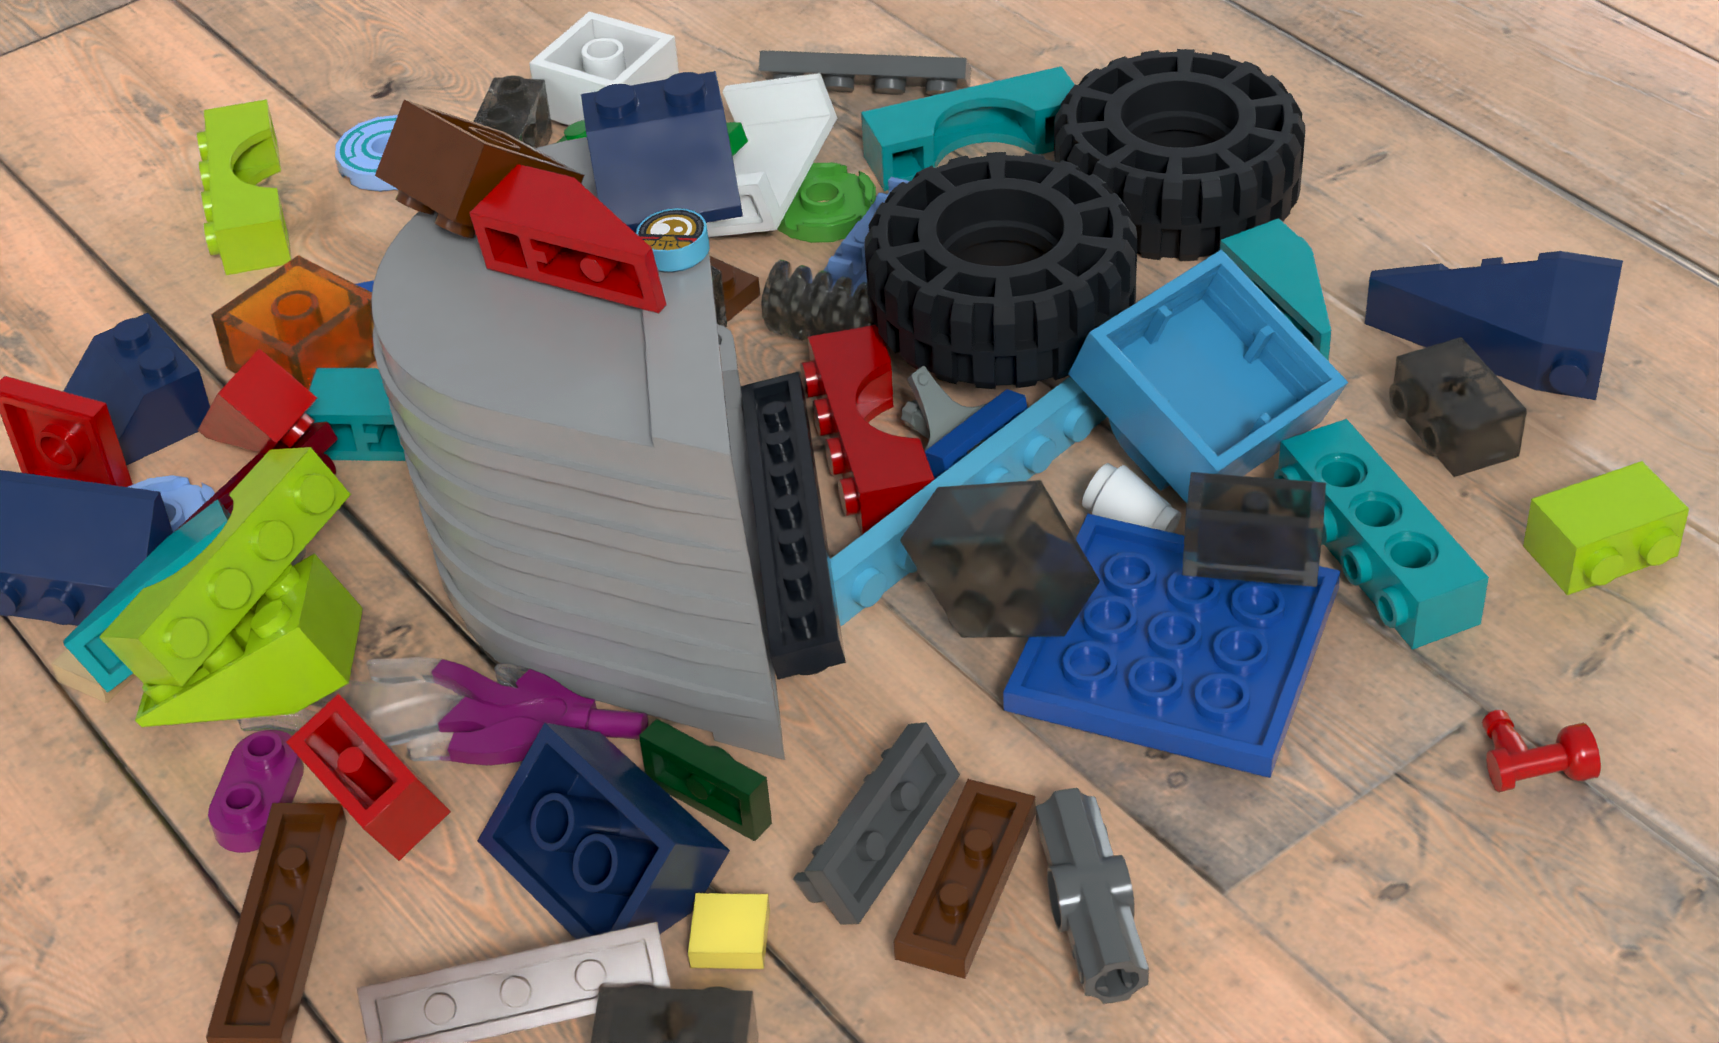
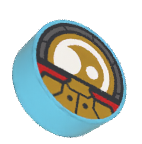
[636,208,710,272]

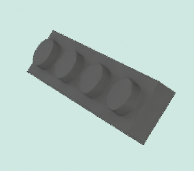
[759,50,971,95]

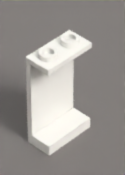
[706,73,837,237]

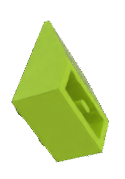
[135,553,363,727]

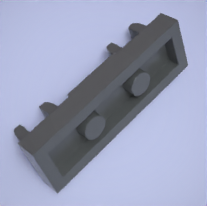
[793,722,960,925]

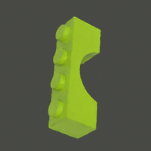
[197,99,292,275]
[99,447,351,686]

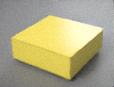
[688,893,770,969]

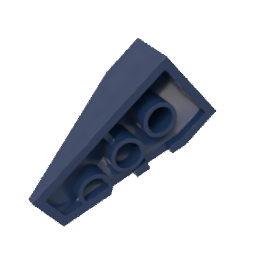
[1364,251,1623,400]

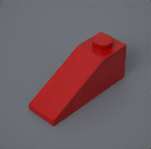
[469,164,667,313]
[197,348,317,454]

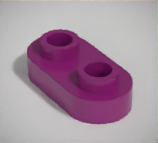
[208,730,304,853]

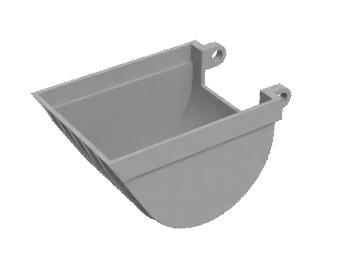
[371,137,785,760]

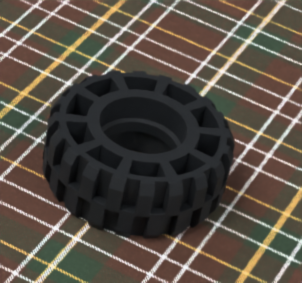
[1054,49,1306,261]
[864,152,1137,389]

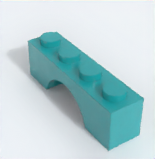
[861,66,1075,191]

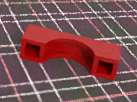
[800,325,935,535]

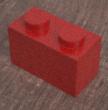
[286,693,451,861]

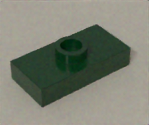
[639,719,772,842]

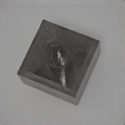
[900,480,1100,638]

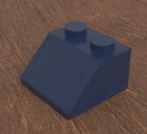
[581,71,743,233]
[63,312,210,465]

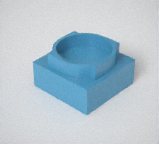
[1068,249,1348,511]

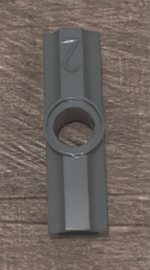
[1036,788,1149,1004]

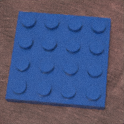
[1003,514,1340,778]

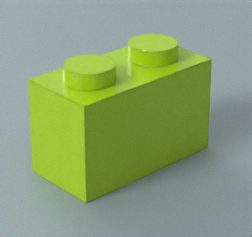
[1523,461,1689,595]

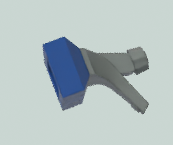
[901,366,1028,479]

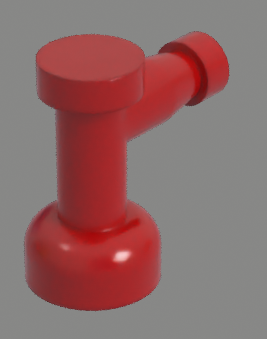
[1482,710,1601,792]

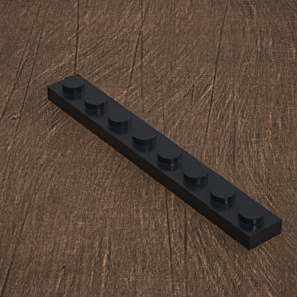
[741,371,846,680]

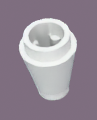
[1082,463,1181,533]

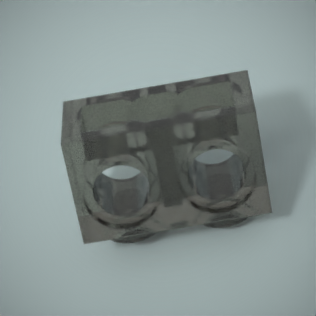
[473,75,553,148]

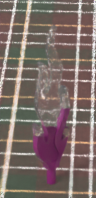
[238,657,648,766]

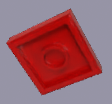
[0,376,133,487]

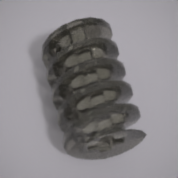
[761,259,875,341]

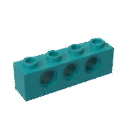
[1274,419,1489,650]

